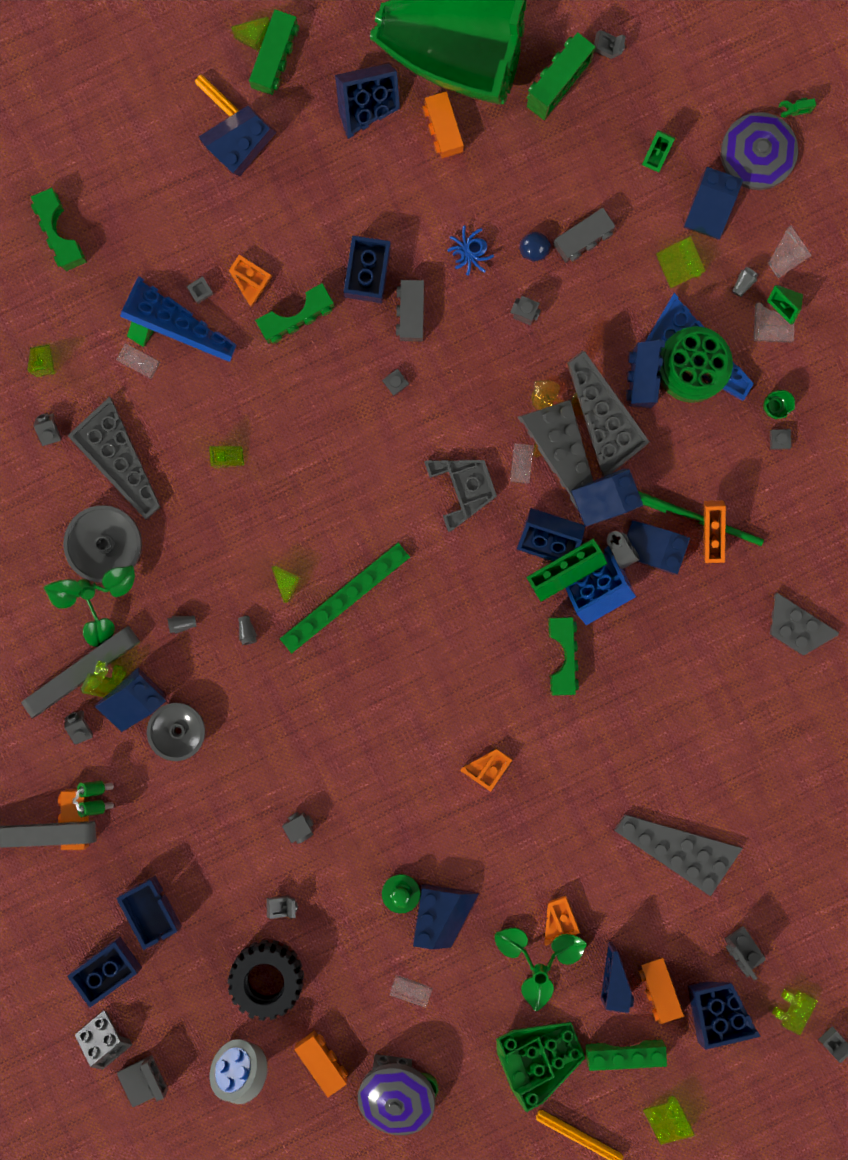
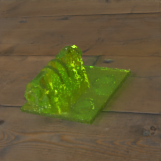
[656,236,706,289]
[643,1096,695,1145]

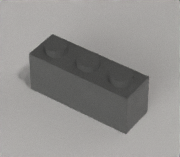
[553,208,616,263]
[396,280,424,342]

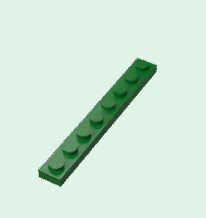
[280,542,411,654]

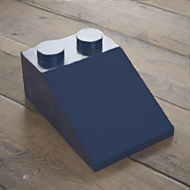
[684,167,743,240]
[571,468,643,527]
[627,520,690,575]
[95,667,166,732]
[601,941,634,1013]

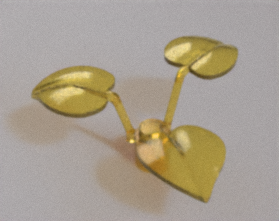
[531,380,583,457]

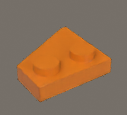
[229,255,272,307]
[460,749,512,792]
[544,895,580,946]

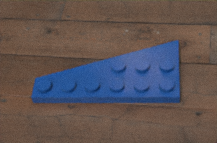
[120,276,236,362]
[645,293,754,401]

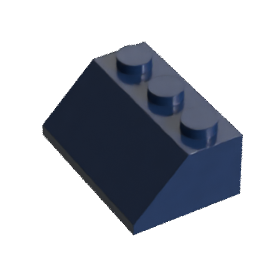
[517,508,585,561]

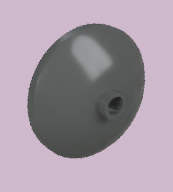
[147,703,205,761]

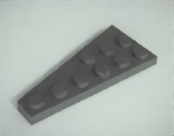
[567,351,650,477]
[68,397,161,520]
[518,400,593,510]
[614,814,743,896]

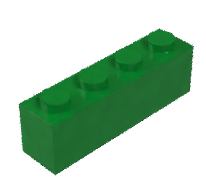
[249,9,299,96]
[526,538,608,602]

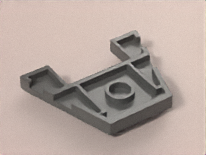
[424,460,497,532]

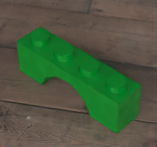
[31,188,87,271]
[255,283,334,344]
[548,617,579,696]
[586,1039,667,1071]

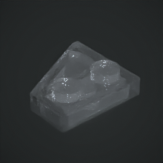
[768,226,812,279]
[754,303,795,343]

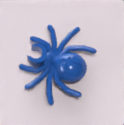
[447,225,494,276]

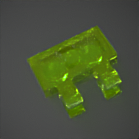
[81,661,126,698]
[772,989,818,1035]

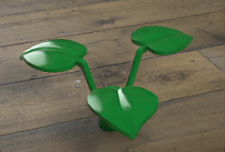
[44,565,135,647]
[495,927,587,1012]

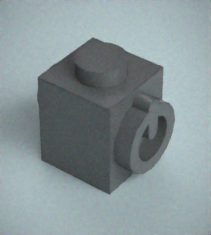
[510,296,541,325]
[282,812,314,844]

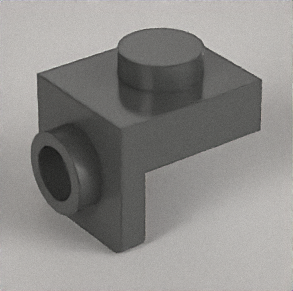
[594,30,626,59]
[33,413,61,446]
[64,710,93,745]
[267,896,298,919]
[818,1026,848,1063]

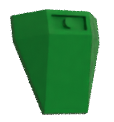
[496,1022,585,1112]

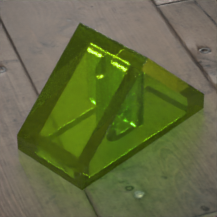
[231,17,270,51]
[27,344,55,377]
[209,446,244,469]
[272,566,301,603]

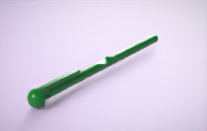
[638,491,764,546]

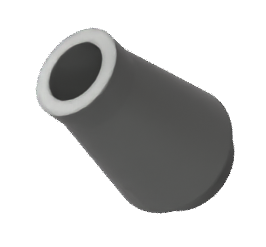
[732,267,758,297]
[167,615,197,634]
[238,616,258,645]

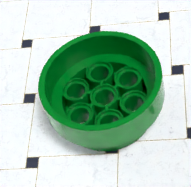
[657,326,733,403]

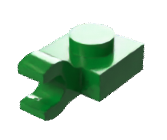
[778,98,816,118]

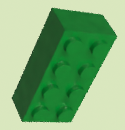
[526,32,596,121]

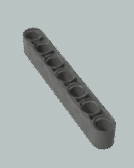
[21,626,140,719]
[0,821,97,848]

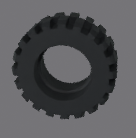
[228,940,304,1021]

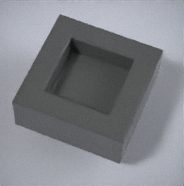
[187,276,214,304]
[382,369,409,396]
[770,429,791,450]

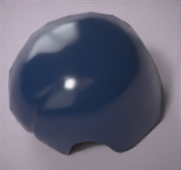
[519,232,551,262]

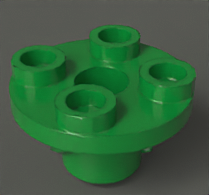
[382,874,420,913]

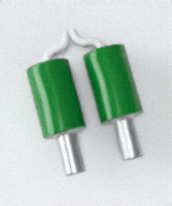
[73,780,114,817]

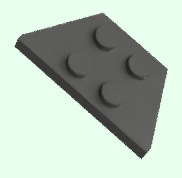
[770,593,839,655]

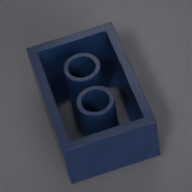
[343,235,391,303]
[67,936,142,1008]

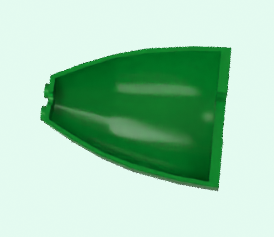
[370,0,526,105]

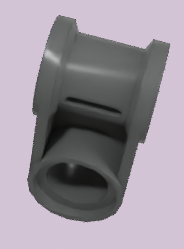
[607,531,640,569]

